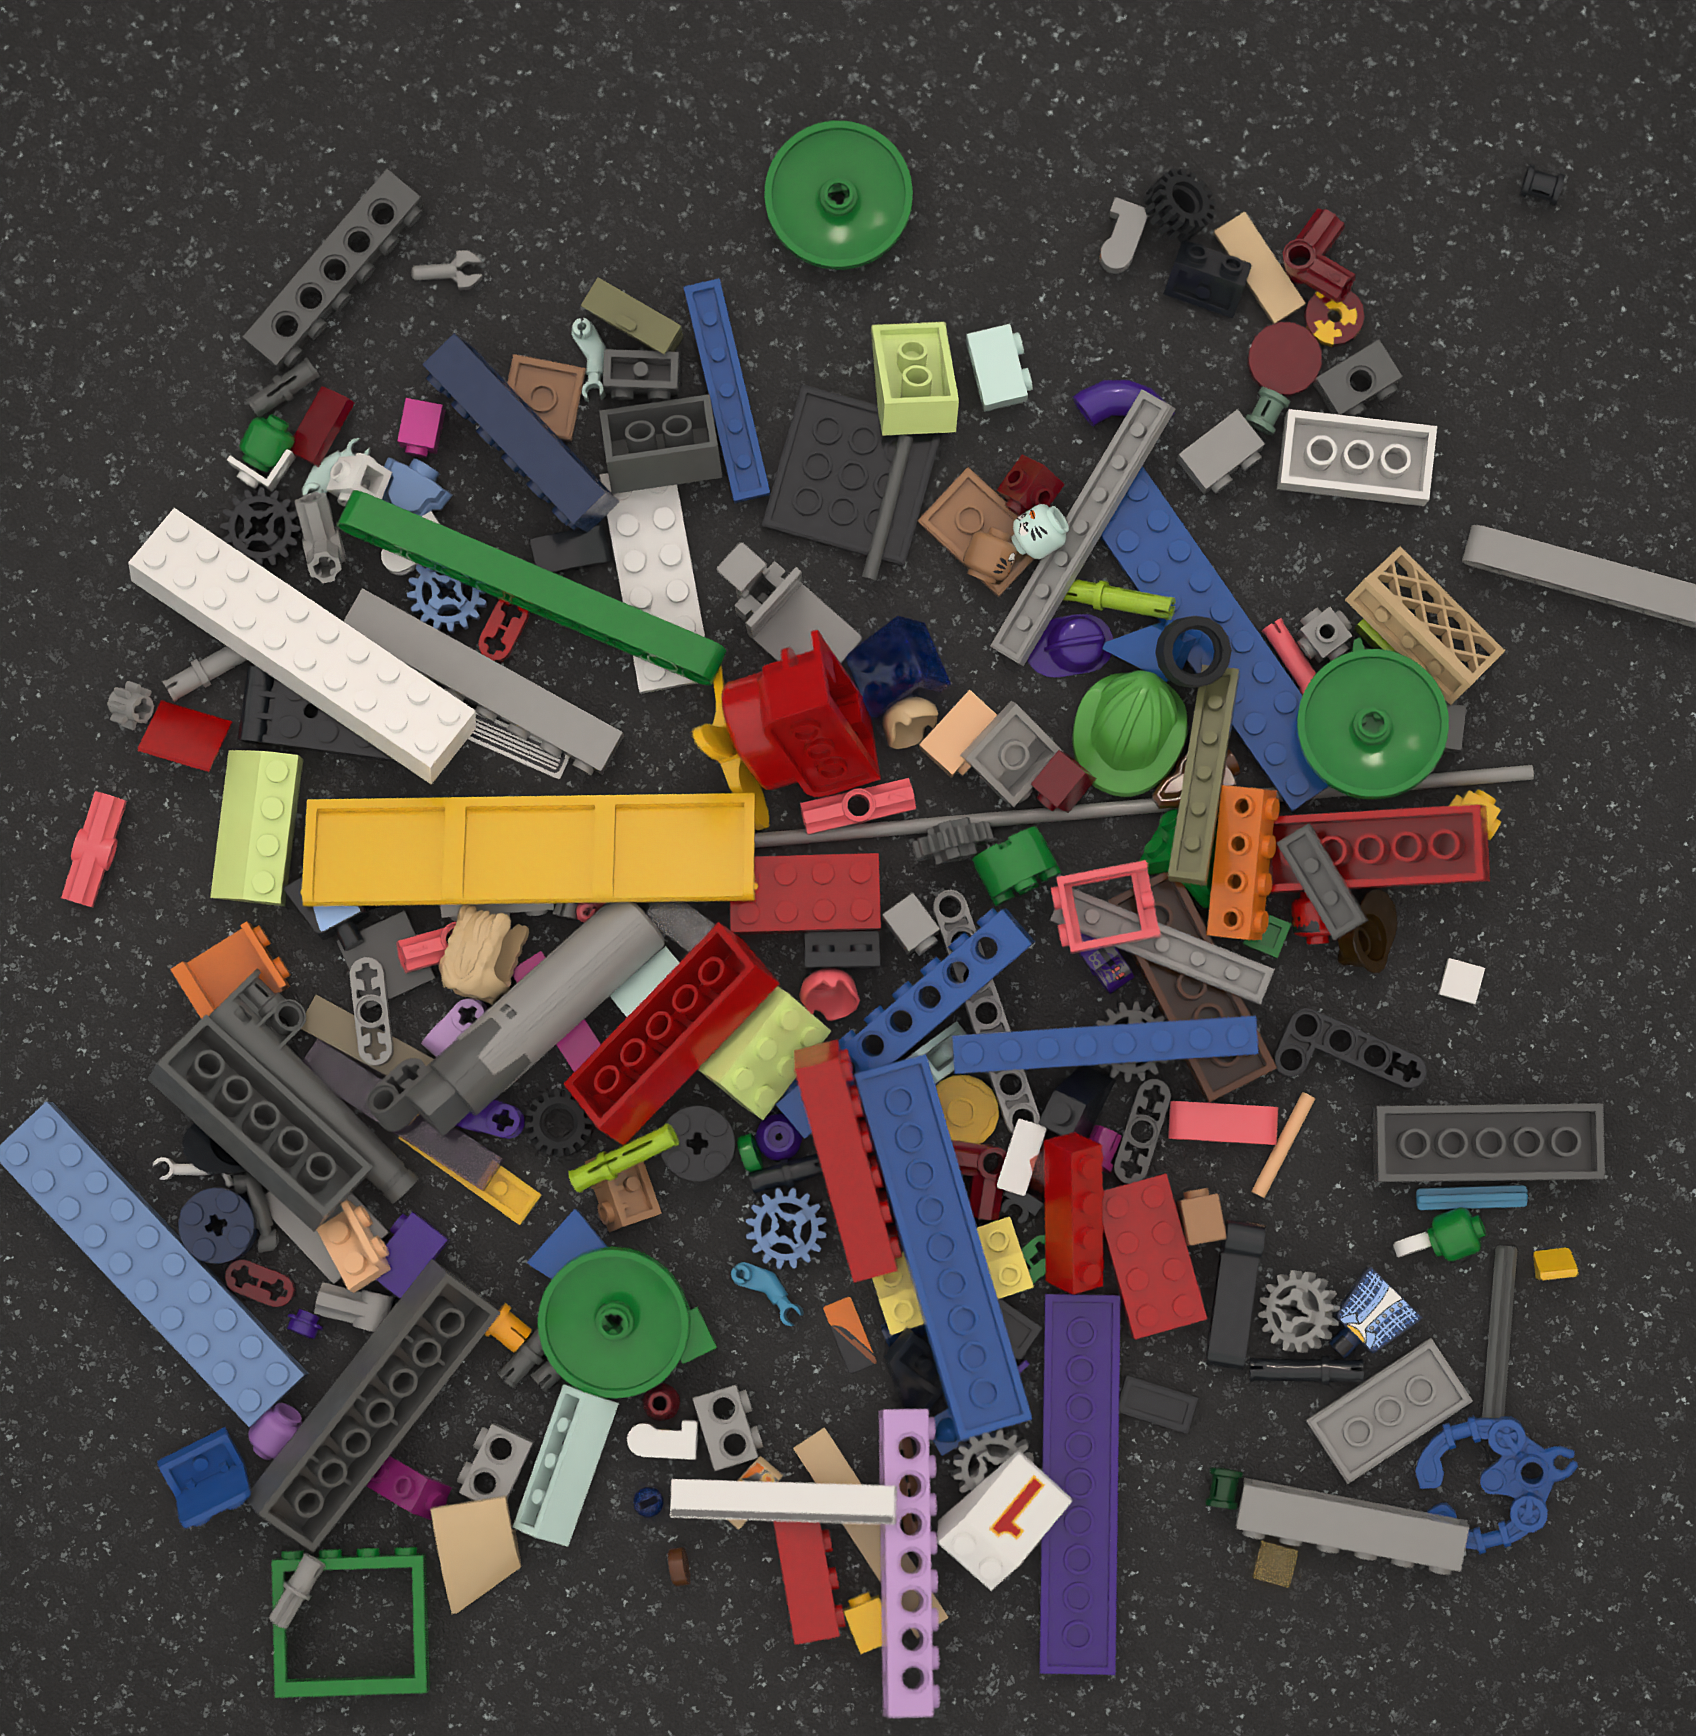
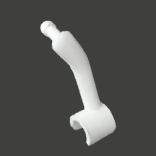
[152,1157,234,1188]

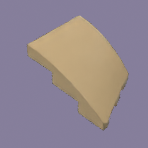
[431,1495,521,1614]

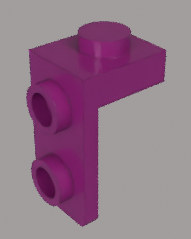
[366,1455,452,1520]

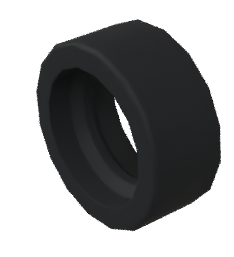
[1155,616,1232,688]

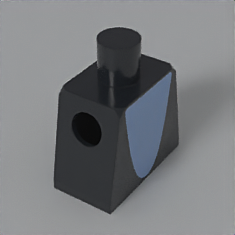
[283,877,370,951]

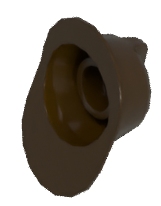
[1337,890,1398,973]

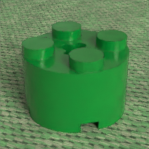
[972,826,1062,907]

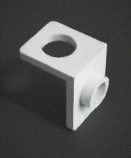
[227,449,295,492]

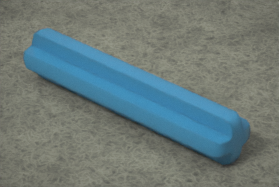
[1416,1185,1528,1210]

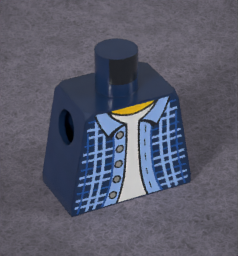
[1329,1267,1422,1359]

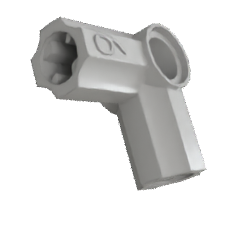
[295,492,346,583]

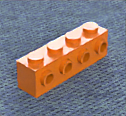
[1207,785,1280,940]

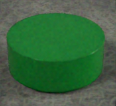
[737,1133,763,1172]

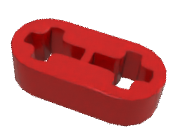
[478,599,529,662]

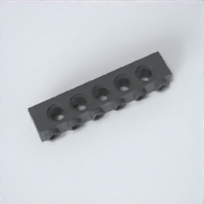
[243,169,424,372]

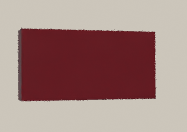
[290,386,355,467]

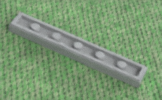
[1050,888,1274,1005]

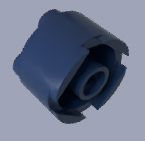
[179,1188,259,1263]

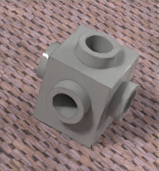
[1297,607,1352,663]

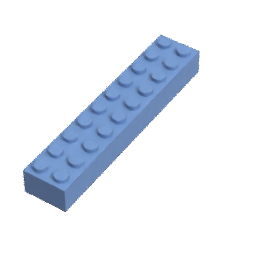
[0,1101,309,1427]

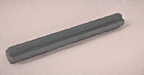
[1482,1245,1517,1419]

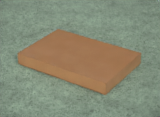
[917,467,1034,597]

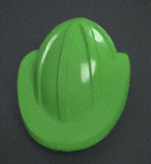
[1072,670,1188,797]

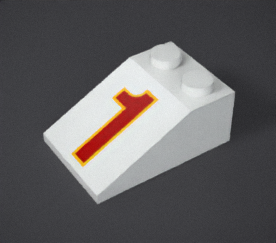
[937,1450,1072,1590]

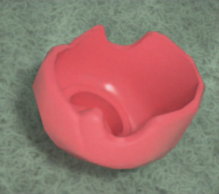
[799,968,860,1021]

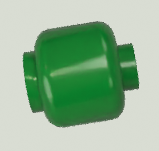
[239,414,295,472]
[1427,1207,1486,1262]

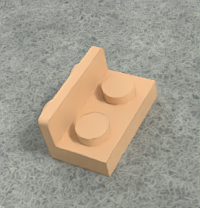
[317,1199,391,1293]

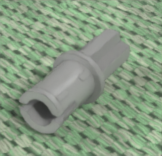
[270,1553,326,1628]

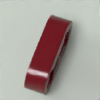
[225,1260,296,1307]

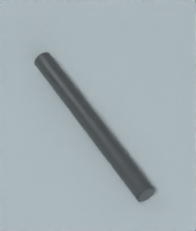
[862,435,913,581]

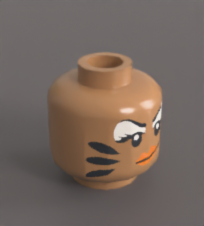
[963,526,1018,585]

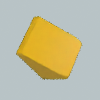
[1533,1248,1578,1280]

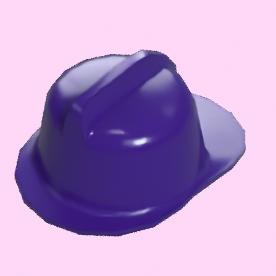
[1028,614,1113,677]

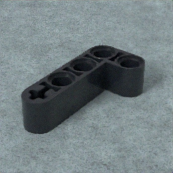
[1272,1008,1427,1089]
[1205,1219,1266,1370]

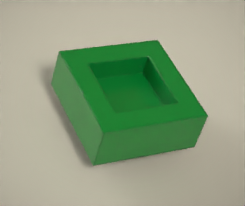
[1242,914,1291,959]

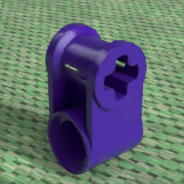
[455,1100,525,1139]

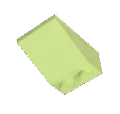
[871,322,959,436]

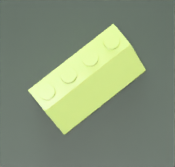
[210,750,303,907]

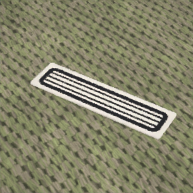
[468,713,570,779]

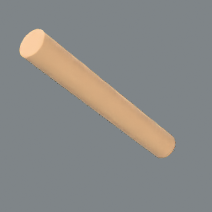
[1251,1092,1315,1198]

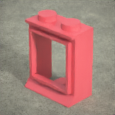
[1051,860,1161,954]

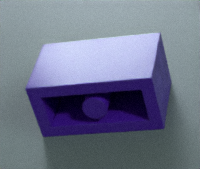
[376,1212,450,1298]

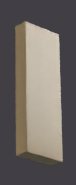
[1213,212,1306,324]

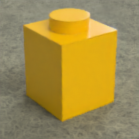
[844,1592,882,1654]

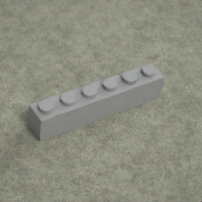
[1236,1478,1469,1575]

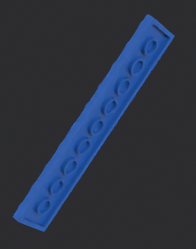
[1100,466,1330,812]
[853,1054,1032,1441]

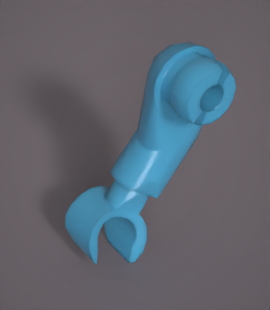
[731,1262,804,1326]

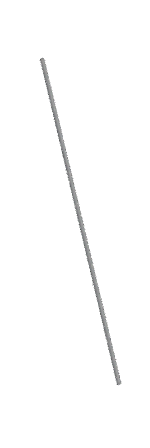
[755,765,1534,848]

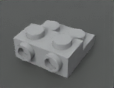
[960,701,1063,807]

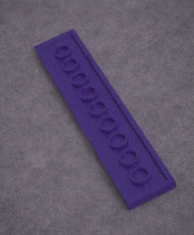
[1039,1294,1120,1675]

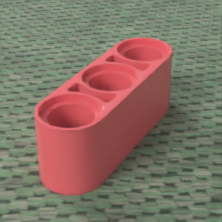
[1168,1101,1279,1145]

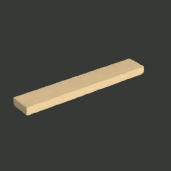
[793,1427,949,1638]

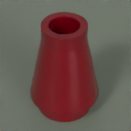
[643,1383,680,1421]

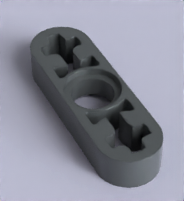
[1113,1079,1171,1184]

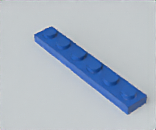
[684,278,770,503]

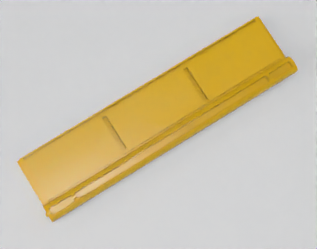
[300,793,758,907]

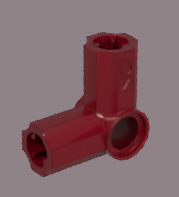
[1283,208,1356,304]
[951,1139,1007,1221]

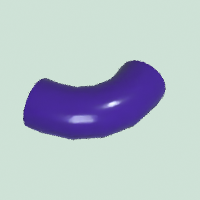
[1072,380,1175,427]

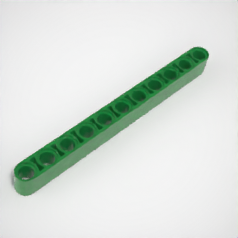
[337,490,727,686]

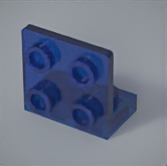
[846,616,951,717]

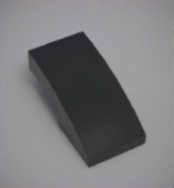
[530,525,612,573]

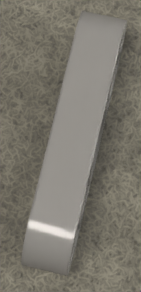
[350,957,394,1066]

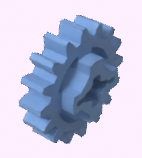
[407,564,487,634]
[746,1188,826,1269]

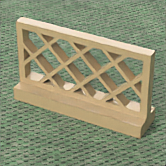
[1345,546,1505,705]

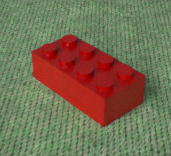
[730,853,881,935]
[1102,1173,1207,1339]

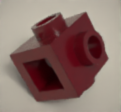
[997,454,1065,516]

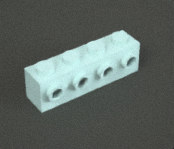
[513,1384,619,1546]

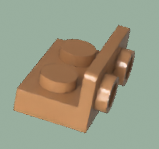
[585,1151,662,1232]

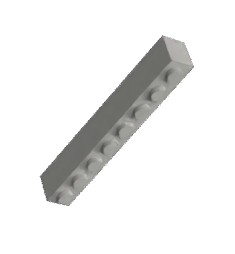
[343,588,624,776]

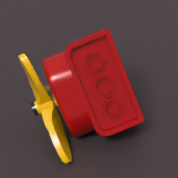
[692,629,881,830]

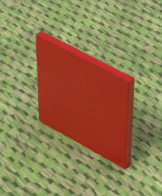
[138,700,232,772]

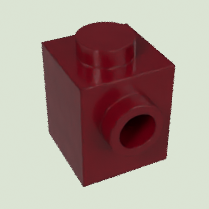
[1031,750,1097,813]

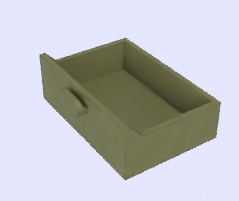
[581,277,684,355]

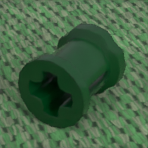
[1205,1467,1243,1510]

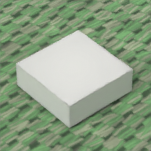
[1438,958,1485,1005]

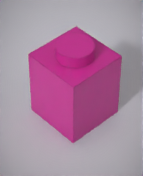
[397,398,445,458]

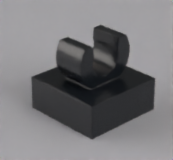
[1001,1182,1045,1224]

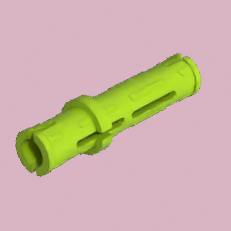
[1063,579,1176,620]
[568,1123,679,1193]

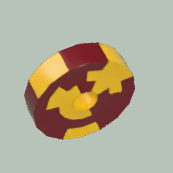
[1304,291,1364,347]

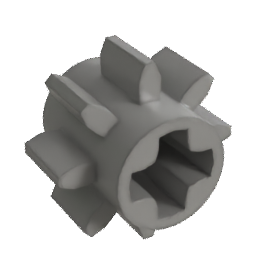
[107,681,154,730]

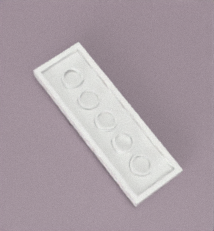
[600,473,705,694]

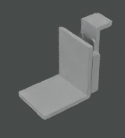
[717,543,862,663]

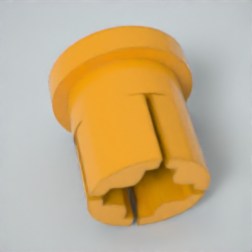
[485,1303,532,1353]

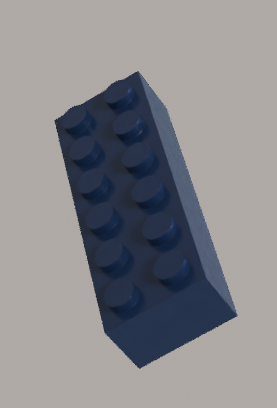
[422,333,620,532]

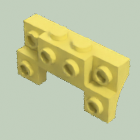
[872,1217,1034,1336]

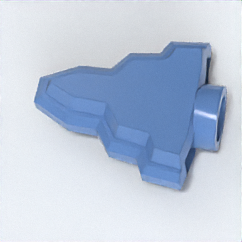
[382,457,452,517]

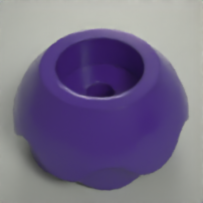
[755,1114,803,1161]

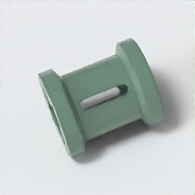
[1245,387,1290,436]

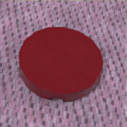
[1248,322,1322,396]

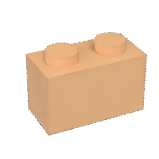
[919,690,997,778]

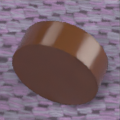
[668,1547,691,1586]

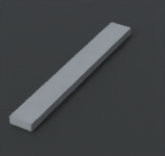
[990,390,1176,666]

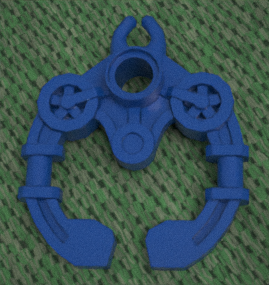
[1415,1416,1578,1554]

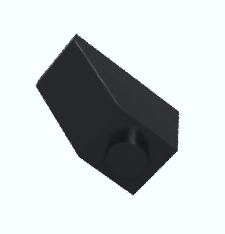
[1038,1065,1116,1138]

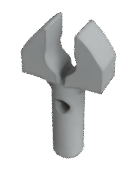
[412,250,483,290]

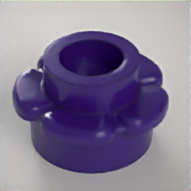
[287,1309,323,1340]

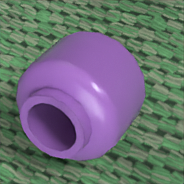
[248,1403,302,1460]

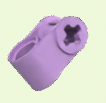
[421,998,488,1057]

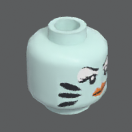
[1011,504,1069,559]

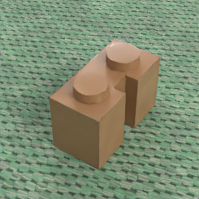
[1176,1188,1227,1246]

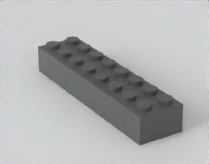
[246,1259,501,1552]

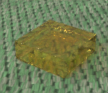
[1252,1541,1299,1588]

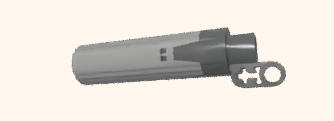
[366,902,665,1136]

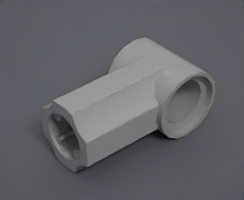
[314,1282,394,1332]

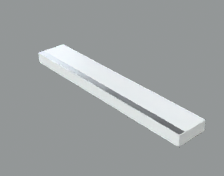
[670,1479,897,1525]

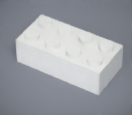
[1277,409,1437,506]

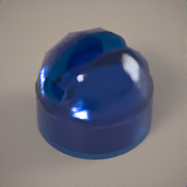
[633,1487,664,1517]

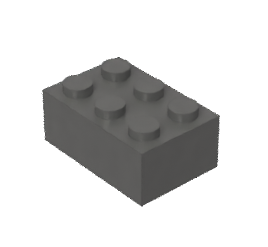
[599,394,722,494]

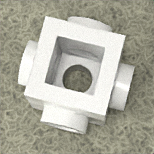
[326,453,392,507]

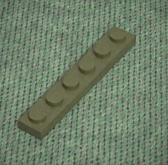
[1168,665,1240,885]

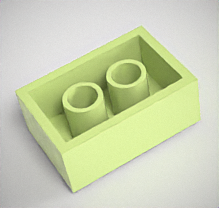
[698,986,831,1120]

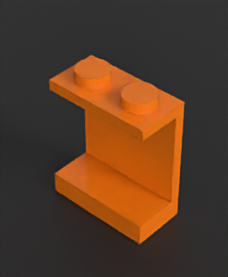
[170,921,291,1019]

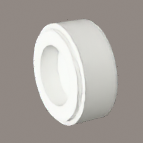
[1393,1232,1432,1258]

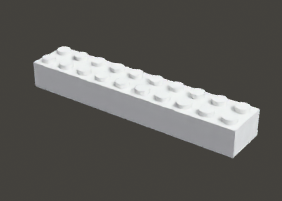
[128,508,476,784]

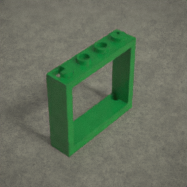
[272,1547,430,1698]

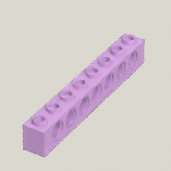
[878,1409,940,1718]

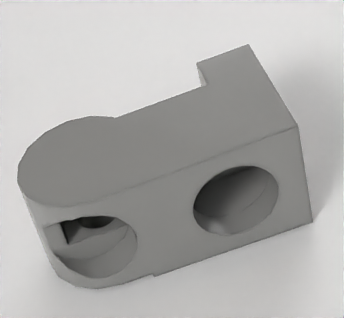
[1099,197,1148,274]

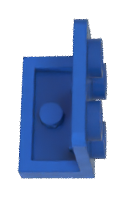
[157,1427,251,1528]

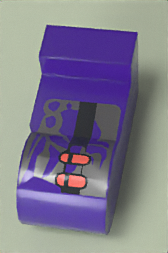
[1078,933,1134,994]

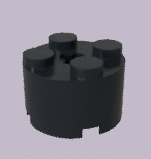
[661,1106,736,1182]

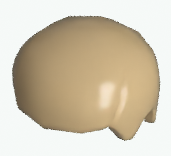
[882,697,938,749]

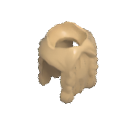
[439,904,529,1005]

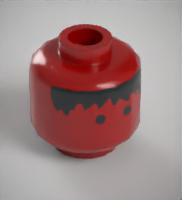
[1291,892,1331,944]

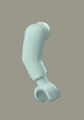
[572,318,606,402]
[302,438,370,496]

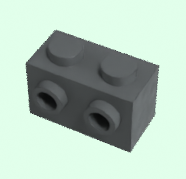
[603,349,680,402]

